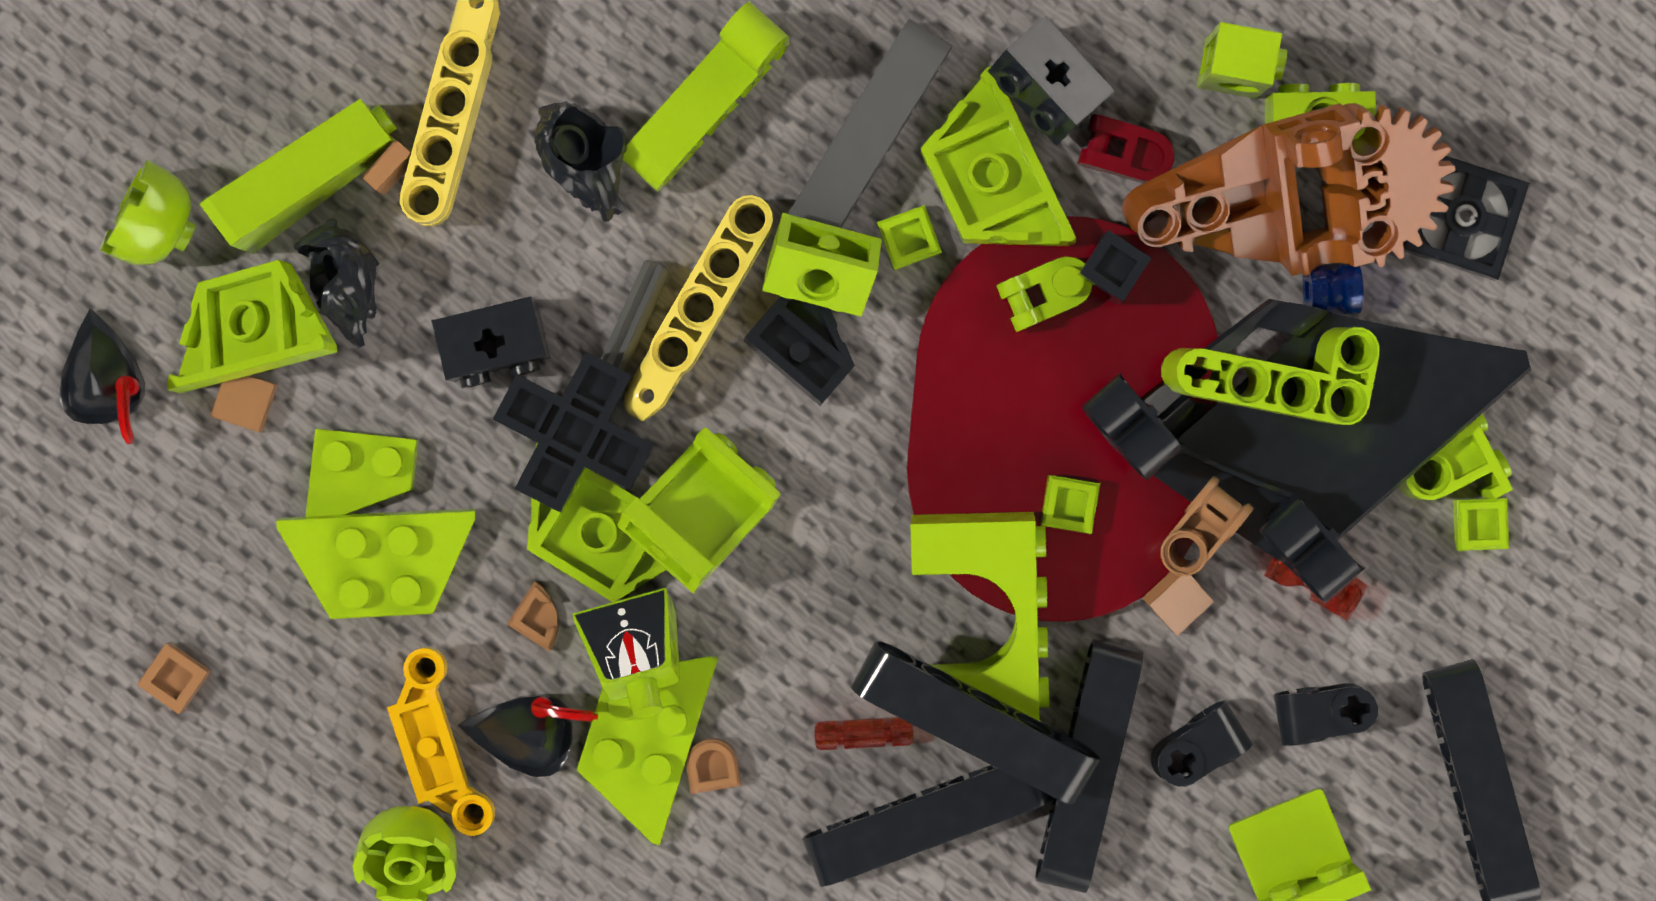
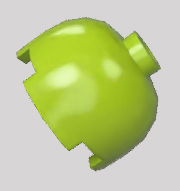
[100,160,196,265]
[352,806,458,901]

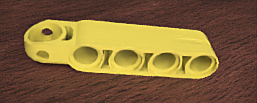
[400,0,500,227]
[623,195,774,422]

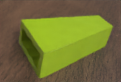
[200,99,398,254]

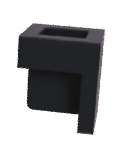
[1078,230,1152,304]

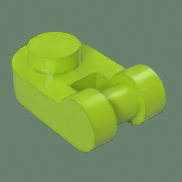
[996,257,1093,332]

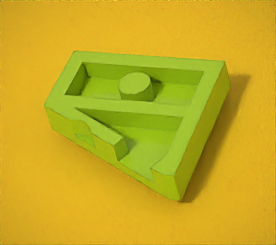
[305,429,419,516]

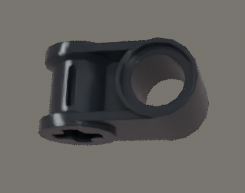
[1273,683,1378,746]
[1151,700,1253,787]

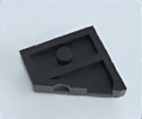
[743,296,855,406]

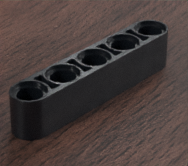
[1035,639,1143,893]
[851,641,1101,804]
[1422,659,1541,901]
[802,765,1053,887]

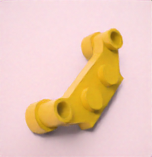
[387,647,495,836]

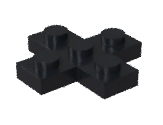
[493,352,655,513]

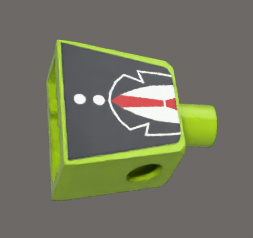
[572,588,680,718]

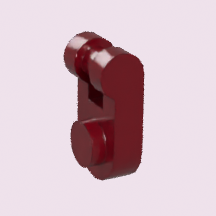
[1077,114,1175,183]

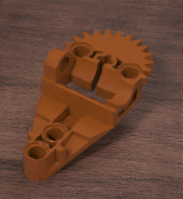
[1122,103,1455,276]

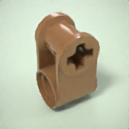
[1161,476,1254,576]

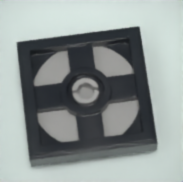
[1403,156,1530,281]

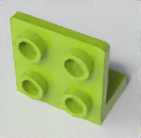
[1228,788,1371,901]

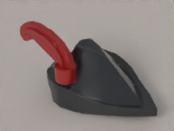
[59,309,145,444]
[458,694,599,777]

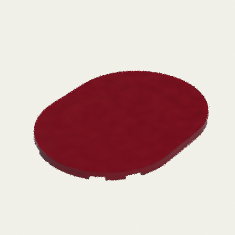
[907,216,1218,622]

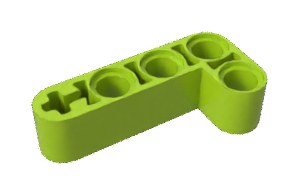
[622,1,790,192]
[1161,327,1379,425]

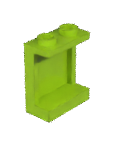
[617,427,781,594]

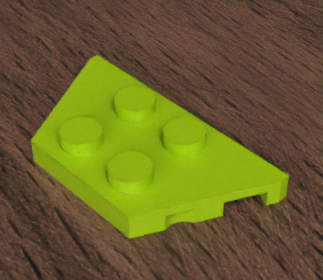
[921,66,1077,246]
[167,260,337,393]
[527,443,666,602]
[276,508,476,619]
[577,655,719,846]

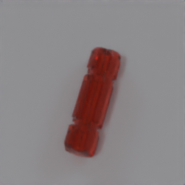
[814,717,914,750]

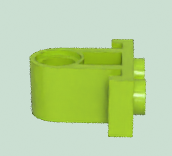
[1398,413,1513,500]

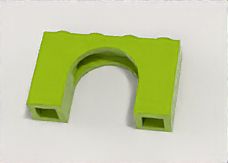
[910,512,1049,721]

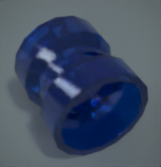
[1302,264,1364,315]

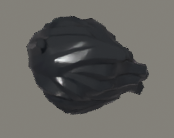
[534,101,627,222]
[294,218,380,348]

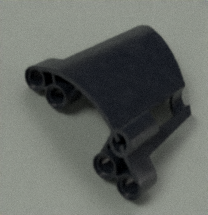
[1081,299,1531,603]

